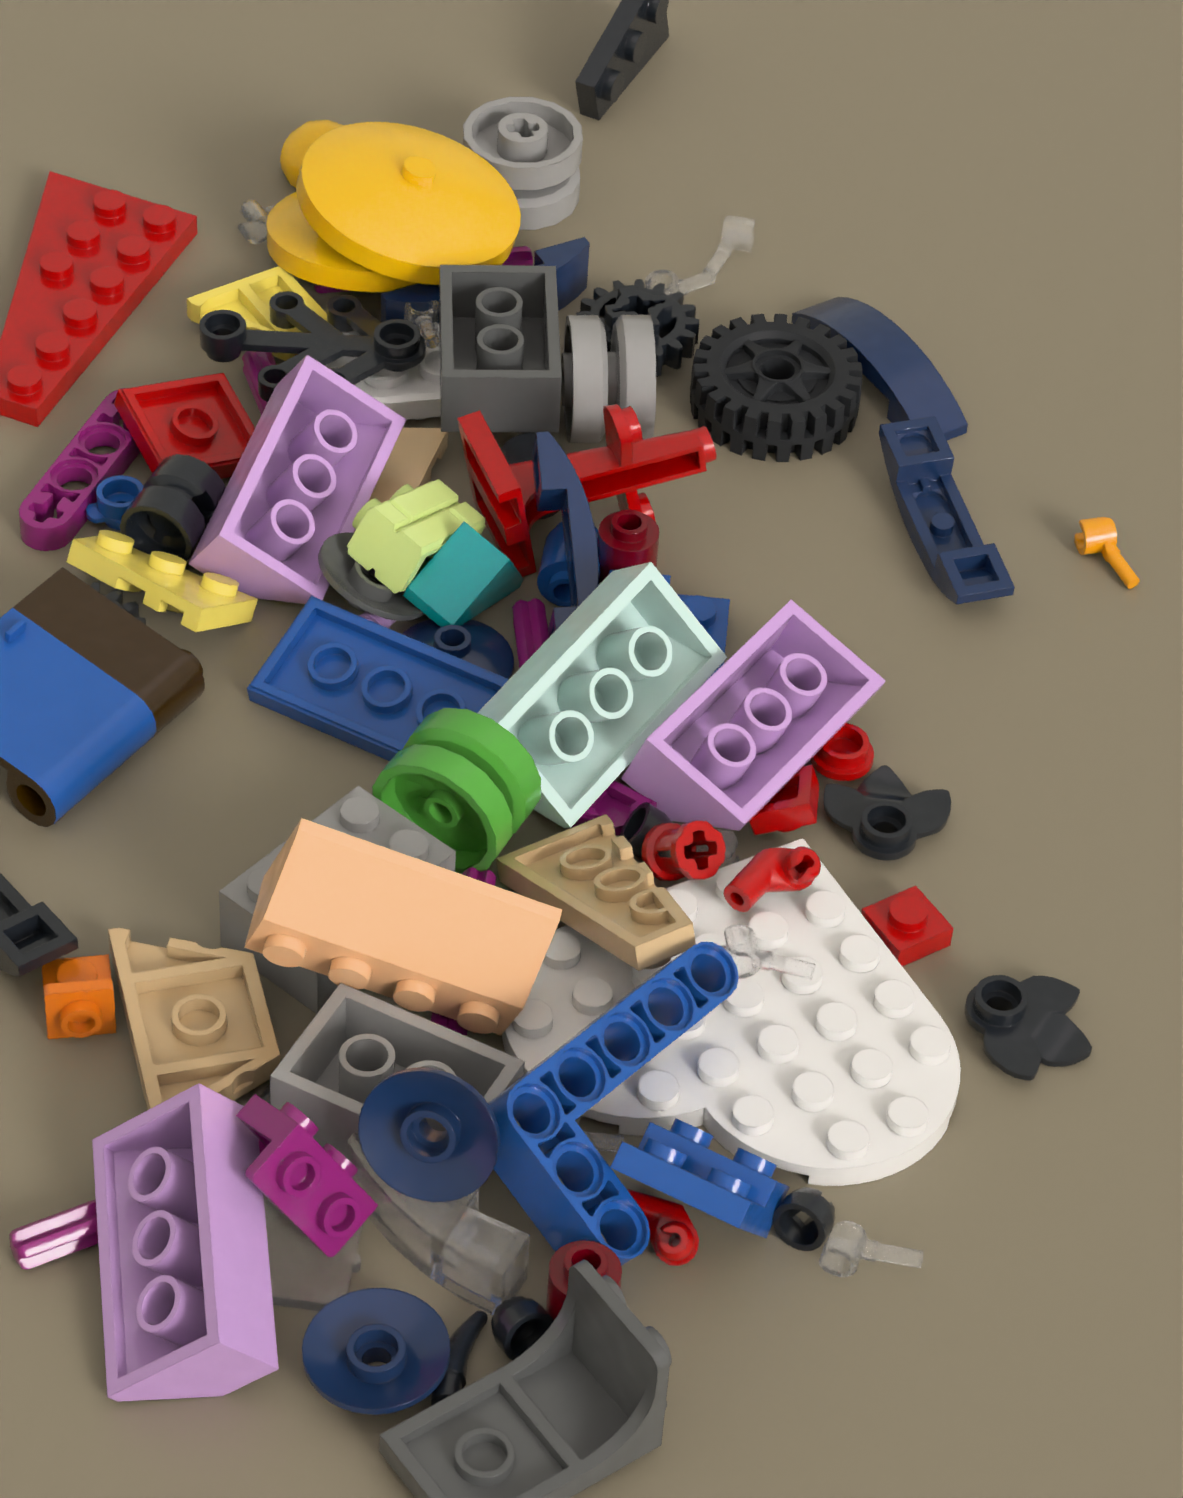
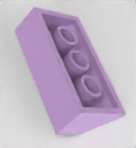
[189,355,406,604]
[621,600,886,831]
[92,1083,279,1402]

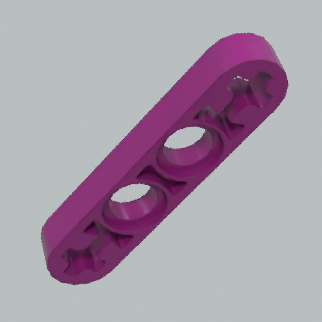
[19,388,140,551]

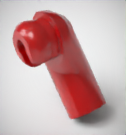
[723,846,821,912]
[626,1188,699,1266]

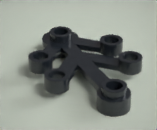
[199,291,426,402]

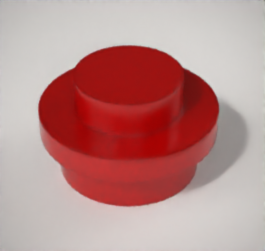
[810,723,874,781]

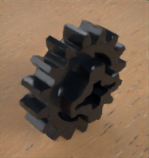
[576,279,699,377]

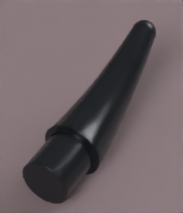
[431,1310,488,1406]

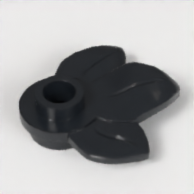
[823,765,951,861]
[965,975,1092,1081]

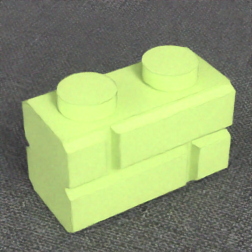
[347,479,486,594]

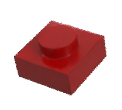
[749,765,819,836]
[861,885,953,967]

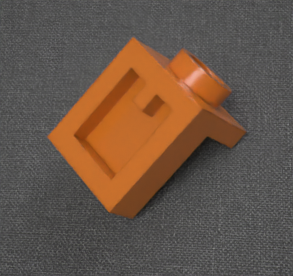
[41,954,116,1039]

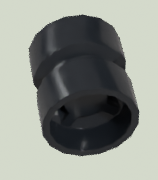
[120,454,225,561]

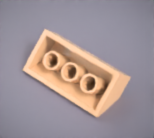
[244,818,562,1036]

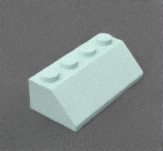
[478,562,727,828]

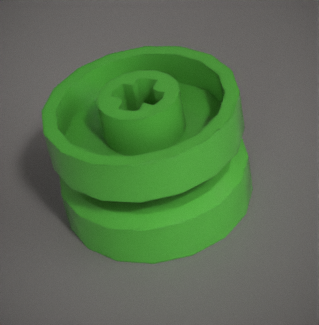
[372,708,541,874]

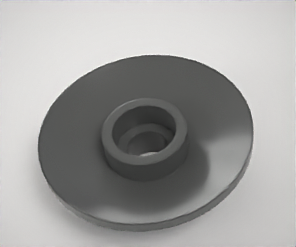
[318,532,424,621]

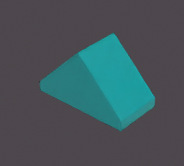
[403,521,524,627]

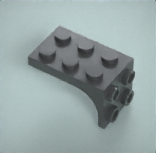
[379,1260,672,1498]

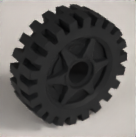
[690,314,862,462]

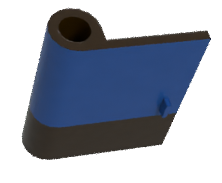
[0,567,205,827]

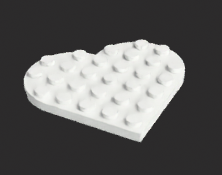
[502,838,961,1186]

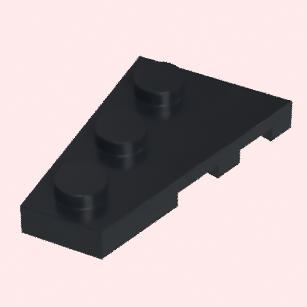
[575,0,669,120]

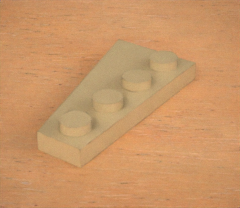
[496,814,696,971]

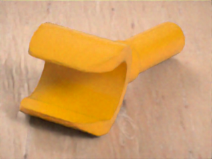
[1074,517,1140,589]

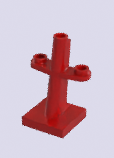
[457,404,716,577]

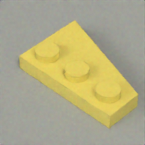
[66,530,258,632]

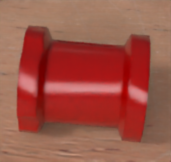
[642,821,726,881]

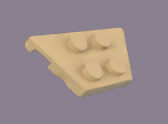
[108,928,280,1110]

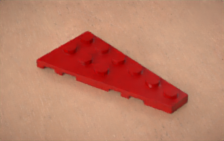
[0,171,198,427]

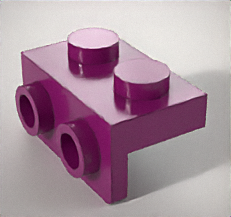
[236,1094,379,1257]

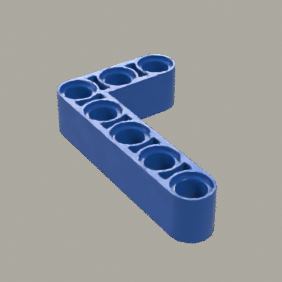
[488,942,739,1266]

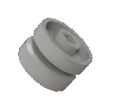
[463,97,583,230]
[561,315,656,443]

